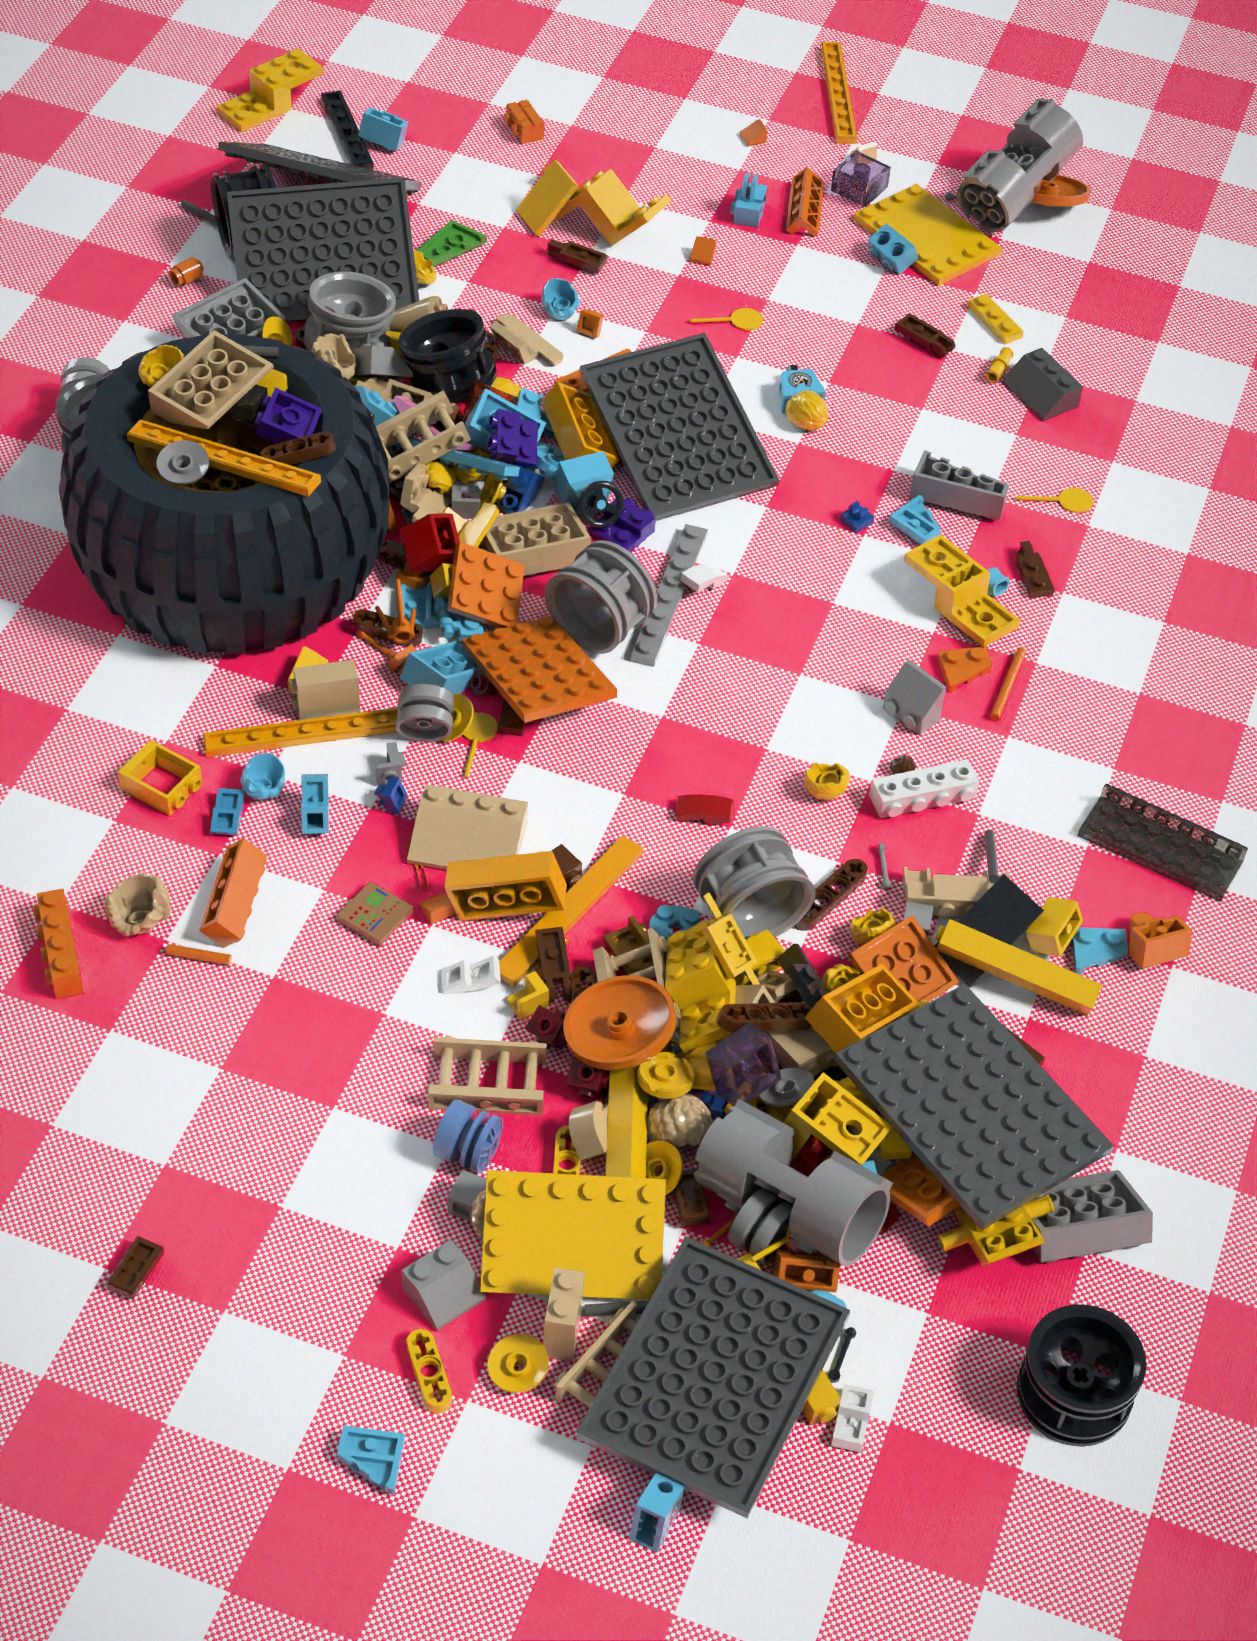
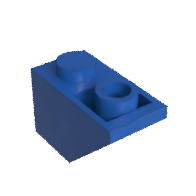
[497,464,545,514]

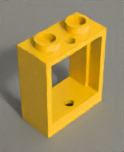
[118,740,202,816]

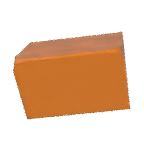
[740,119,768,146]
[690,236,717,265]
[419,893,455,924]

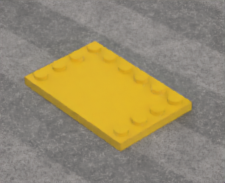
[853,183,1002,286]
[480,1170,666,1300]

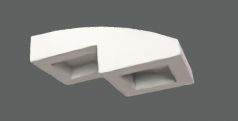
[680,563,729,592]
[441,955,501,994]
[831,1384,874,1453]

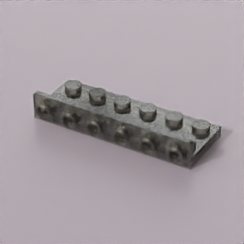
[1077,783,1248,902]

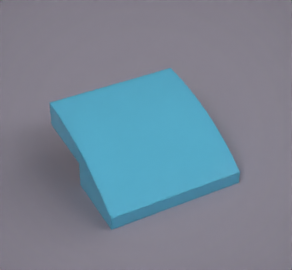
[397,583,448,629]

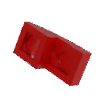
[675,795,734,825]

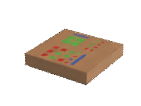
[337,881,413,947]

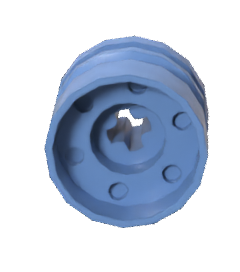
[432,1099,503,1174]

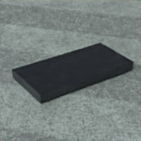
[934,874,1044,987]

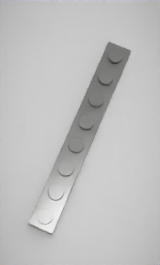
[630,524,708,667]

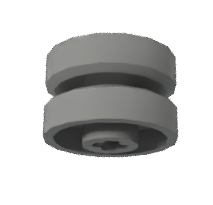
[59,357,110,395]
[396,684,454,742]
[728,1187,793,1265]

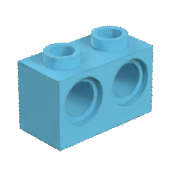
[867,223,918,275]

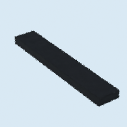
[321,90,374,169]

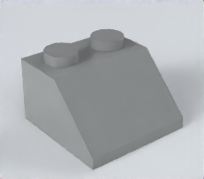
[352,342,413,380]
[883,659,946,736]
[402,1239,486,1331]

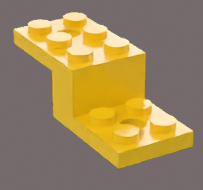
[217,48,324,133]
[904,534,1021,647]
[665,918,736,1053]

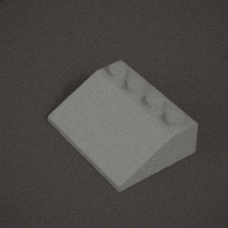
[172,278,287,338]
[1031,1170,1153,1262]

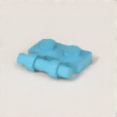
[434,596,484,641]

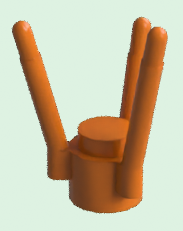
[375,579,416,644]

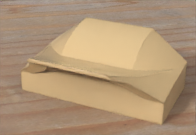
[748,970,798,1003]

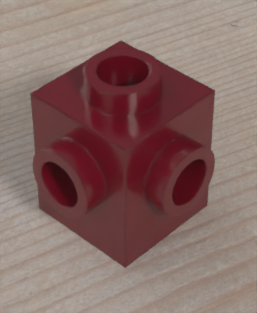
[525,1005,567,1050]
[565,1056,610,1099]

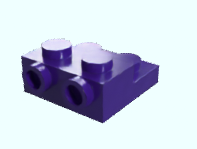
[253,387,322,444]
[487,409,538,468]
[588,498,656,553]

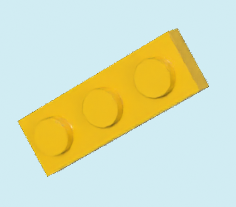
[967,293,1024,345]

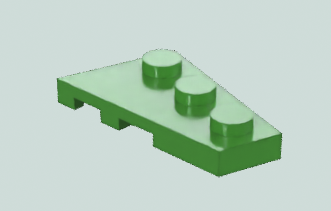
[416,220,487,267]

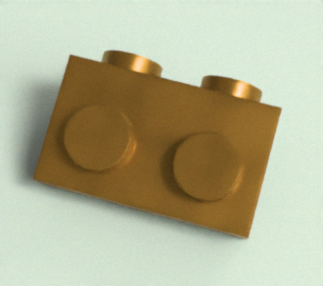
[603,916,654,975]

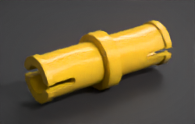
[986,347,1014,383]

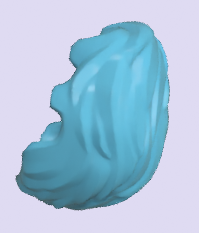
[541,278,580,320]
[241,753,285,800]

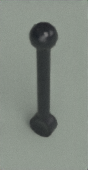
[828,1327,857,1383]

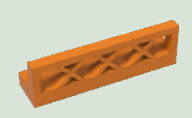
[786,167,824,237]

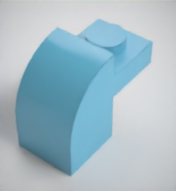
[301,774,330,834]

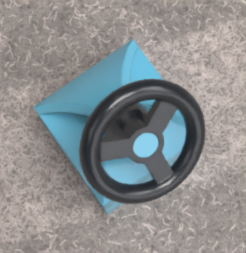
[555,451,624,528]

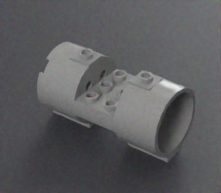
[957,98,1083,232]
[694,1099,893,1266]

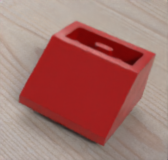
[399,513,460,572]

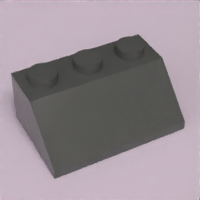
[1002,347,1083,421]

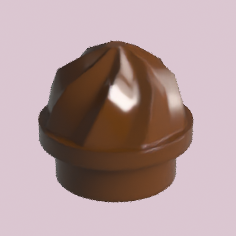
[890,754,916,775]

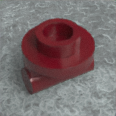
[470,670,498,696]

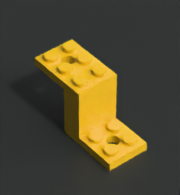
[555,169,672,246]
[723,1069,892,1166]

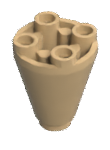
[390,296,449,333]

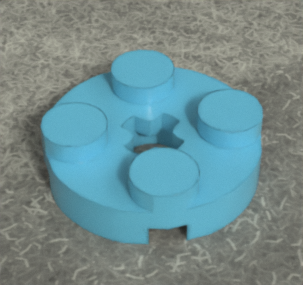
[536,445,565,480]
[649,905,701,953]

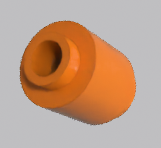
[169,257,204,286]

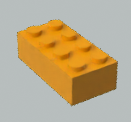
[542,382,619,468]
[444,851,567,921]
[804,964,919,1053]

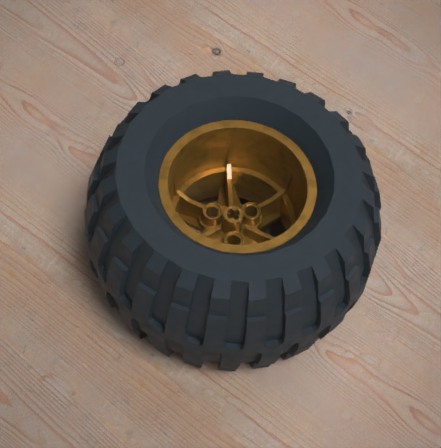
[59,334,389,654]

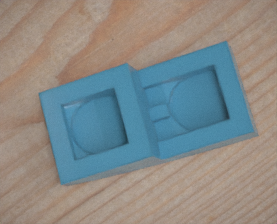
[210,788,245,835]

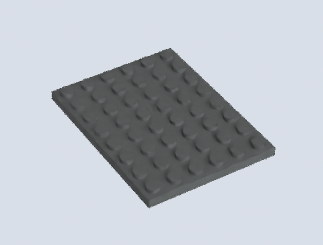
[218,141,422,193]
[227,177,420,323]
[579,333,780,520]
[834,984,1114,1230]
[576,1236,850,1519]

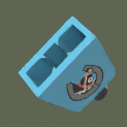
[779,364,826,413]
[629,1473,684,1553]

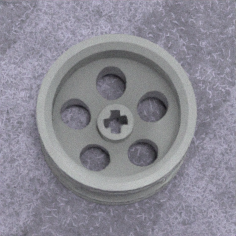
[304,272,396,352]
[544,540,657,654]
[693,826,815,940]

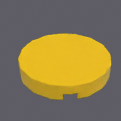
[637,1052,695,1099]

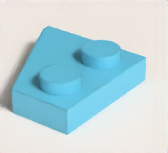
[889,495,941,545]
[1071,927,1128,975]
[337,1425,405,1495]

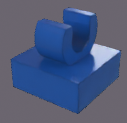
[840,500,874,533]
[374,777,408,814]
[700,1088,730,1122]

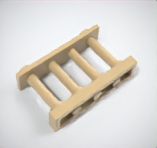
[376,390,471,483]
[593,928,681,1032]
[428,1036,547,1116]
[554,1301,637,1408]

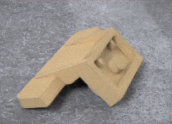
[489,314,564,366]
[400,463,452,522]

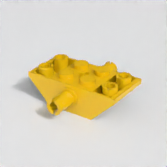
[937,1194,1055,1267]

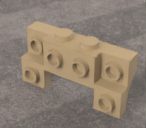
[356,376,459,424]
[903,866,1010,917]

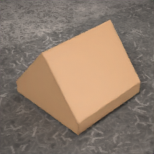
[850,142,877,165]

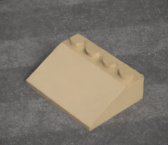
[148,330,274,429]
[483,502,591,576]
[407,784,528,870]

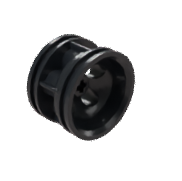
[210,164,276,258]
[398,309,497,404]
[1016,1304,1147,1447]

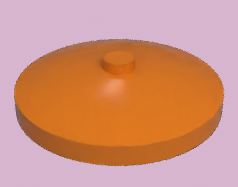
[1031,174,1091,207]
[563,975,677,1070]

